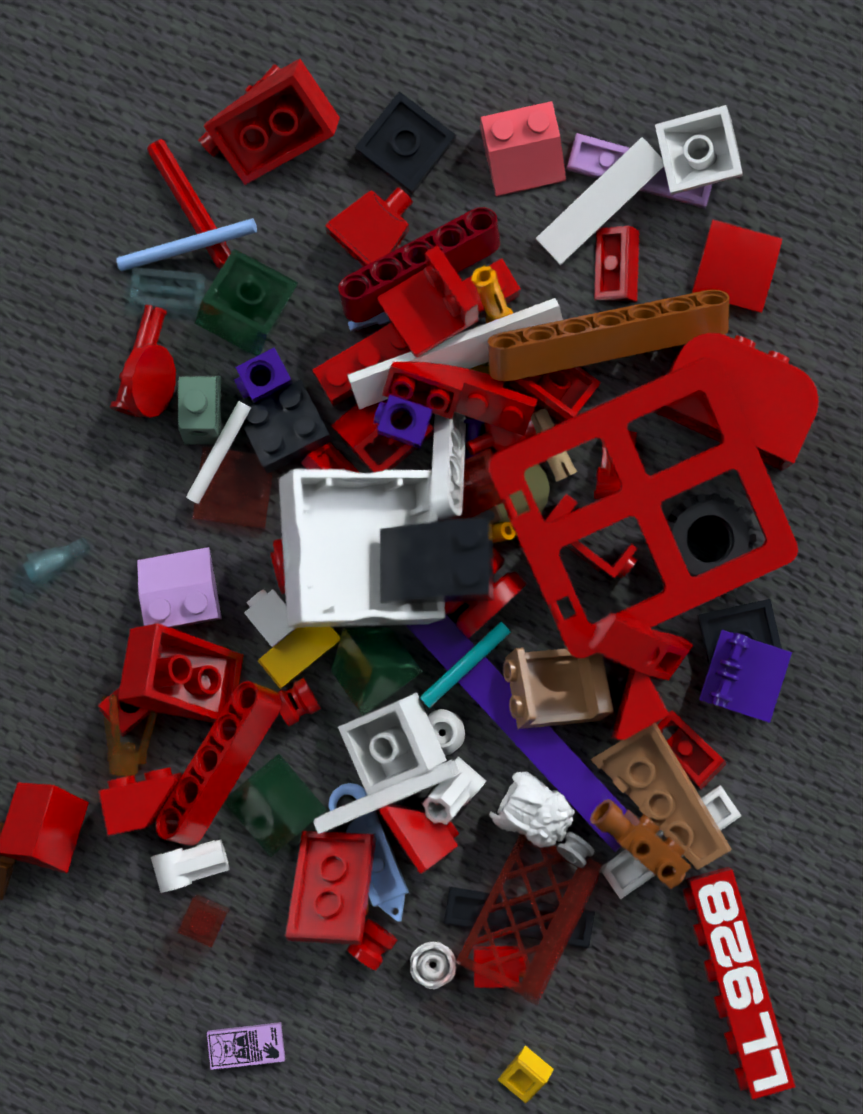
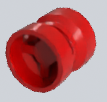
[278,678,321,727]
[347,919,398,971]

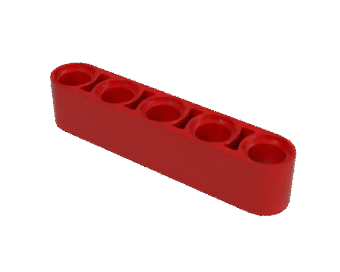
[156,681,281,846]

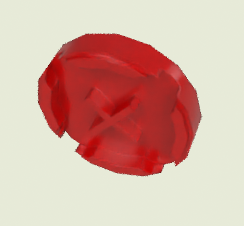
[122,343,176,418]

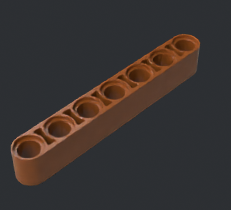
[488,290,729,381]

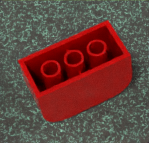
[652,333,819,471]

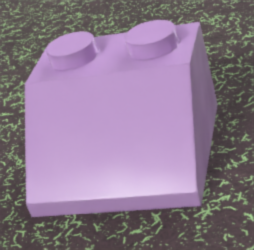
[137,547,222,628]

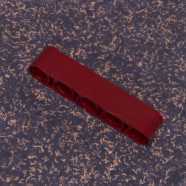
[338,207,500,323]

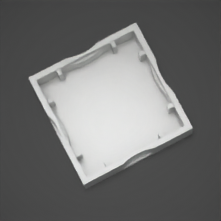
[279,470,445,628]

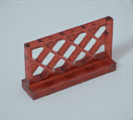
[456,833,602,1006]

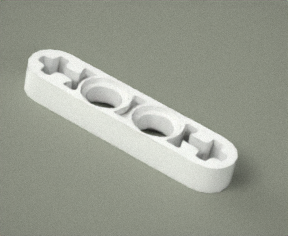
[431,412,466,520]

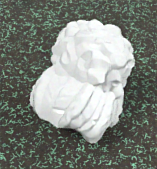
[489,772,574,848]

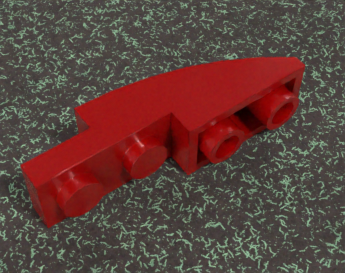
[382,361,538,436]
[589,614,693,681]

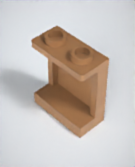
[503,648,613,729]

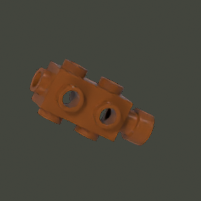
[590,799,691,889]

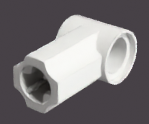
[423,756,486,825]
[151,839,229,893]

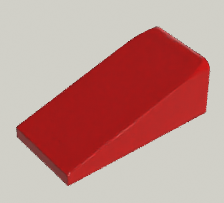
[657,710,726,790]

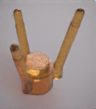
[101,695,158,776]

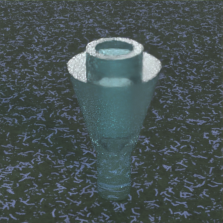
[22,537,90,587]

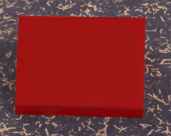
[510,367,601,423]
[611,668,670,740]
[0,782,89,874]

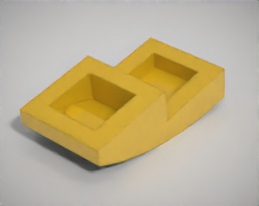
[258,627,342,689]

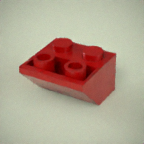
[331,399,434,473]
[99,767,182,835]

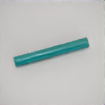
[420,622,511,708]

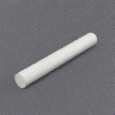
[186,401,251,504]

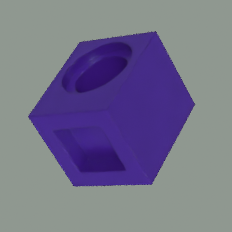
[234,347,293,403]
[373,395,432,449]

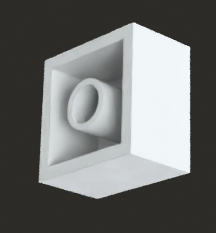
[338,693,447,795]

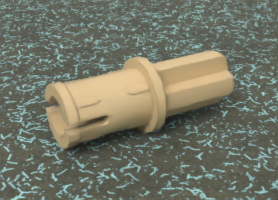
[531,409,577,482]

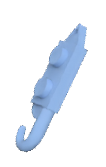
[328,783,409,922]

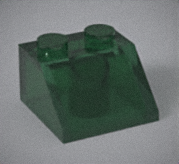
[194,249,298,356]

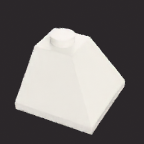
[655,105,743,195]

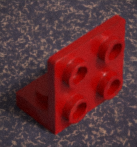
[378,245,479,357]

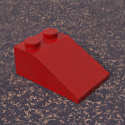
[204,58,340,185]
[118,623,243,723]

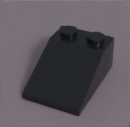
[380,518,494,604]

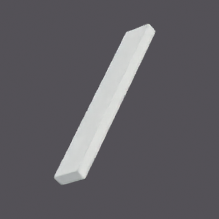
[347,298,563,409]

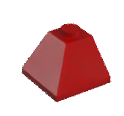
[379,803,460,874]

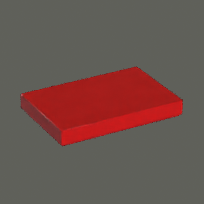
[285,831,376,945]

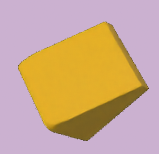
[497,1046,553,1103]

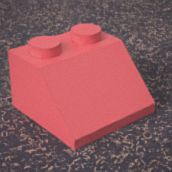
[480,101,566,196]

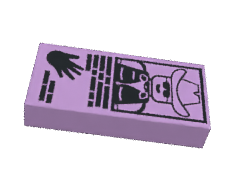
[207,1022,285,1070]

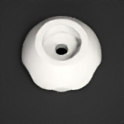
[427,709,465,756]
[410,942,456,989]

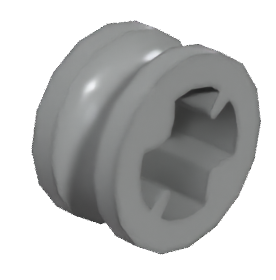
[557,832,594,868]

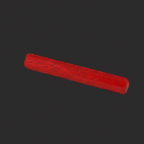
[147,139,234,268]

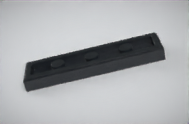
[443,886,595,948]

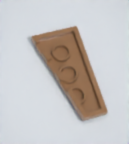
[590,723,732,869]

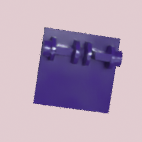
[699,630,792,723]

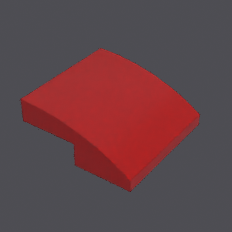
[692,219,783,313]

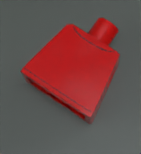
[325,187,413,267]

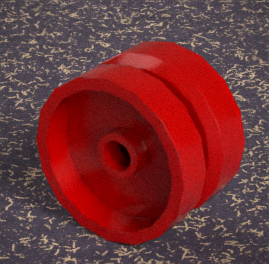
[444,547,527,639]

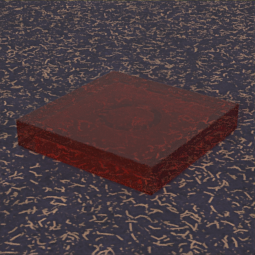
[192,447,274,529]

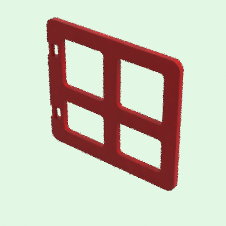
[487,357,798,658]

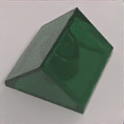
[332,627,423,716]
[224,754,326,857]

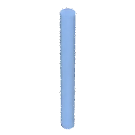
[117,218,257,271]

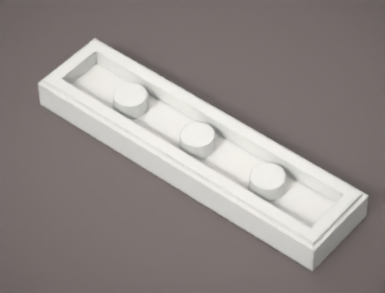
[536,137,664,265]
[314,759,459,834]
[599,785,741,899]

